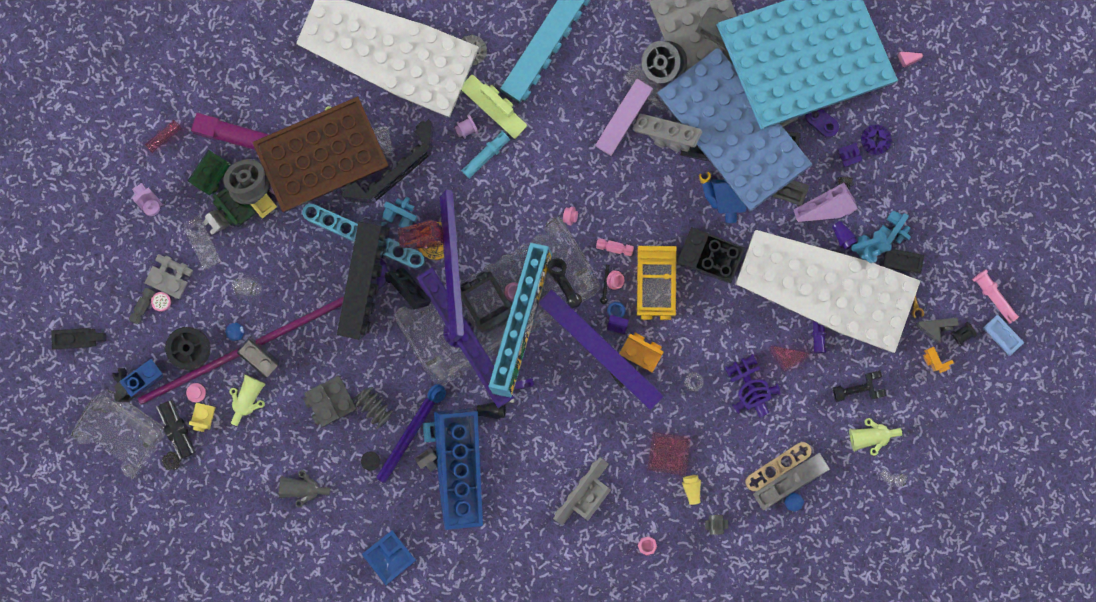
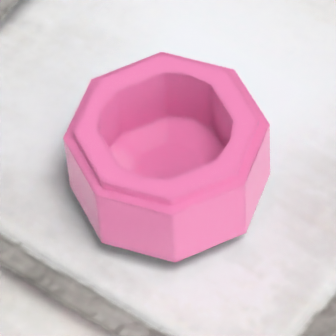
[638,536,657,555]

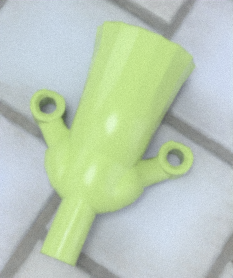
[230,375,266,426]
[849,418,902,456]

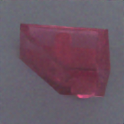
[398,220,444,249]

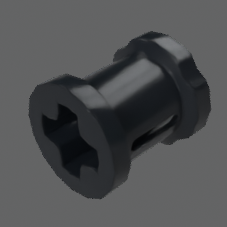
[951,322,977,347]

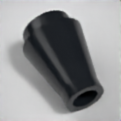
[477,402,506,420]

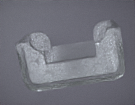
[71,390,166,479]

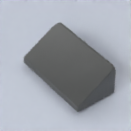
[772,180,809,206]

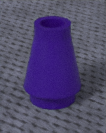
[832,221,858,250]

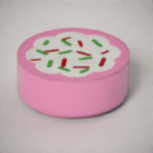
[151,292,171,312]

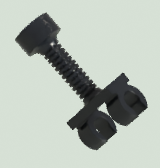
[833,370,887,402]

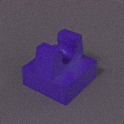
[838,143,863,167]

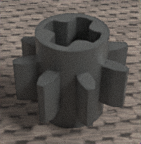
[705,515,728,535]

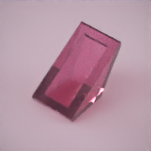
[769,345,809,373]

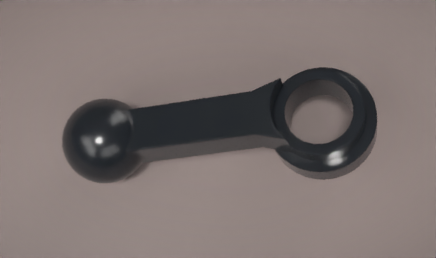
[547,258,582,308]

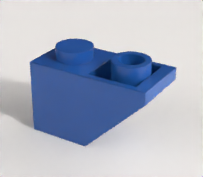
[119,359,163,397]

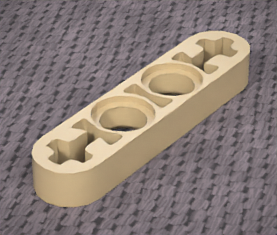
[745,442,811,491]

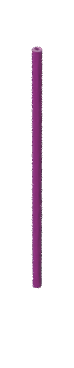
[138,296,344,405]

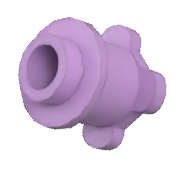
[455,115,478,139]

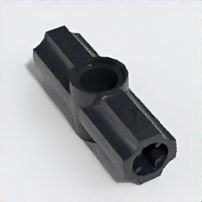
[156,400,196,459]

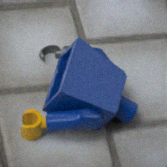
[699,172,746,223]

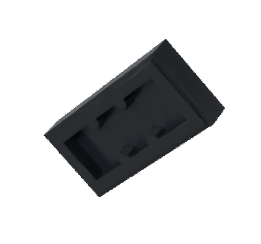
[882,249,924,274]

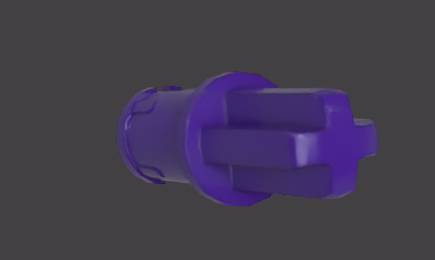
[811,320,827,354]

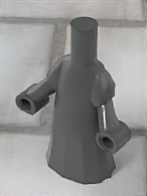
[279,470,330,508]

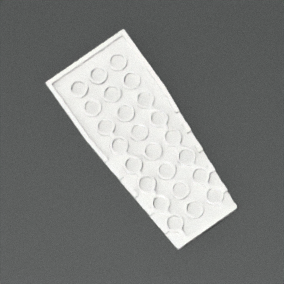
[297,0,479,118]
[735,230,920,353]

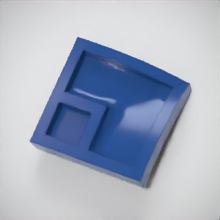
[362,530,416,586]

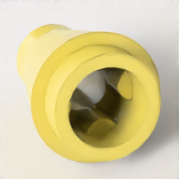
[682,475,701,505]

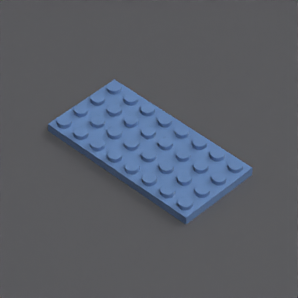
[657,48,812,212]

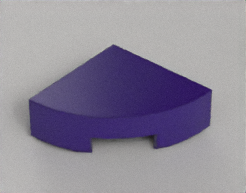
[515,378,534,390]

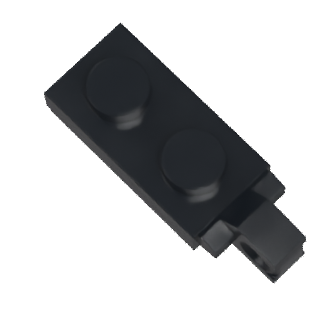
[51,328,106,350]

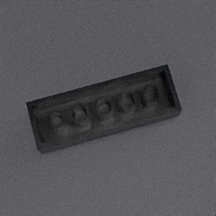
[337,218,390,340]

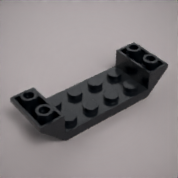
[341,119,434,204]

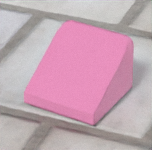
[897,52,923,68]

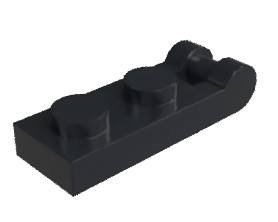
[385,268,431,310]

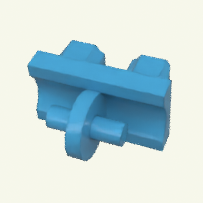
[382,197,418,231]
[879,211,911,244]
[851,230,891,263]

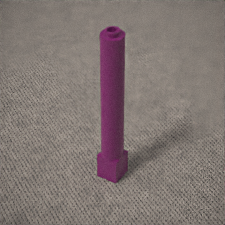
[191,113,270,150]

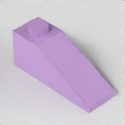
[793,183,858,222]

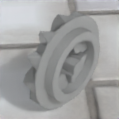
[461,35,487,65]

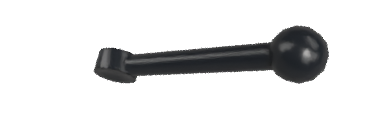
[600,264,610,304]

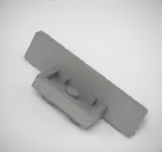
[633,114,702,152]
[553,457,611,525]

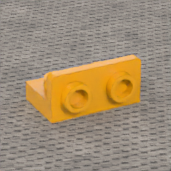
[619,333,664,373]

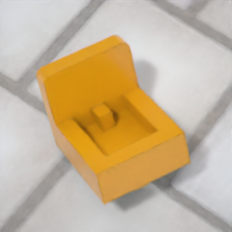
[923,347,954,373]

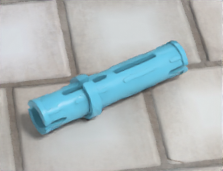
[461,131,511,179]

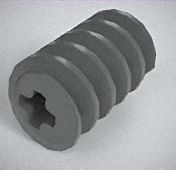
[352,387,393,430]

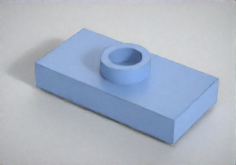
[983,315,1024,356]

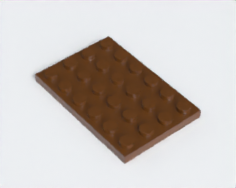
[252,96,389,213]

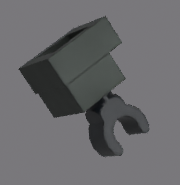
[112,368,138,402]

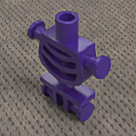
[724,354,780,418]

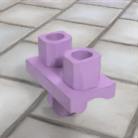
[132,183,163,216]

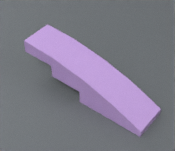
[595,79,653,156]

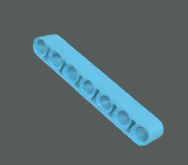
[302,204,425,270]

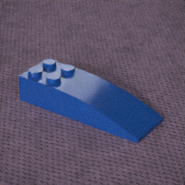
[434,408,483,530]

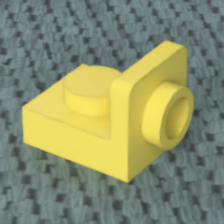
[251,193,277,218]
[189,403,215,432]

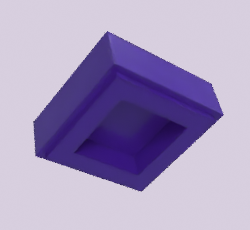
[607,315,629,334]

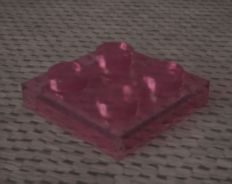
[647,432,691,476]

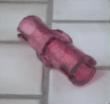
[145,119,182,153]

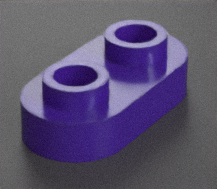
[805,109,839,137]

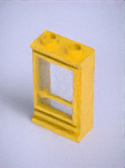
[637,246,677,320]

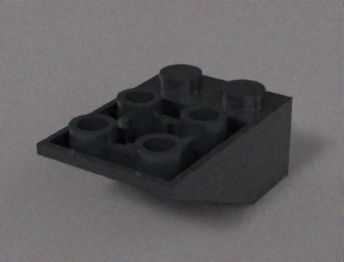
[677,227,745,284]

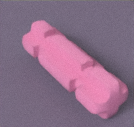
[596,238,634,256]

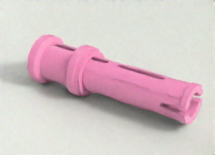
[972,269,1019,324]

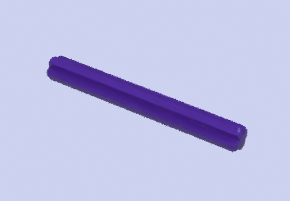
[376,398,435,483]

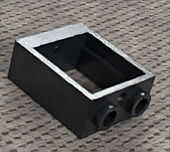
[460,271,511,333]

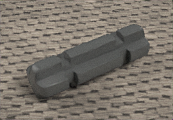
[129,288,155,325]

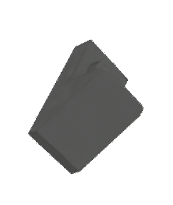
[916,318,958,344]

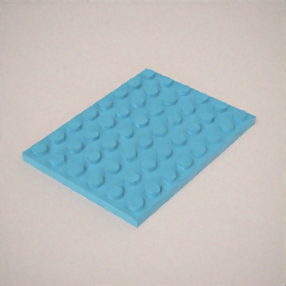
[717,0,898,130]

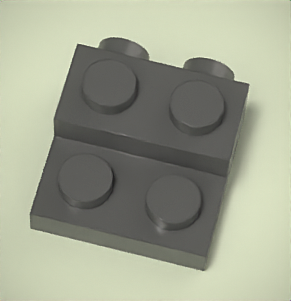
[303,375,357,427]

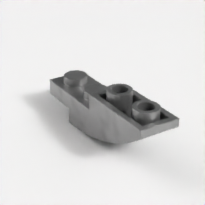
[753,453,830,510]

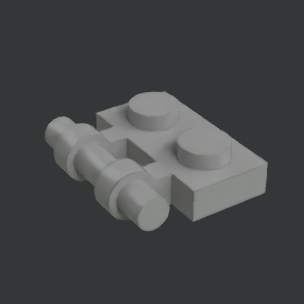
[145,254,193,299]

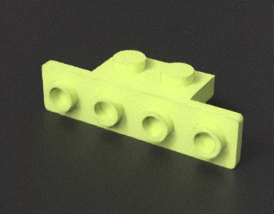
[462,75,527,139]

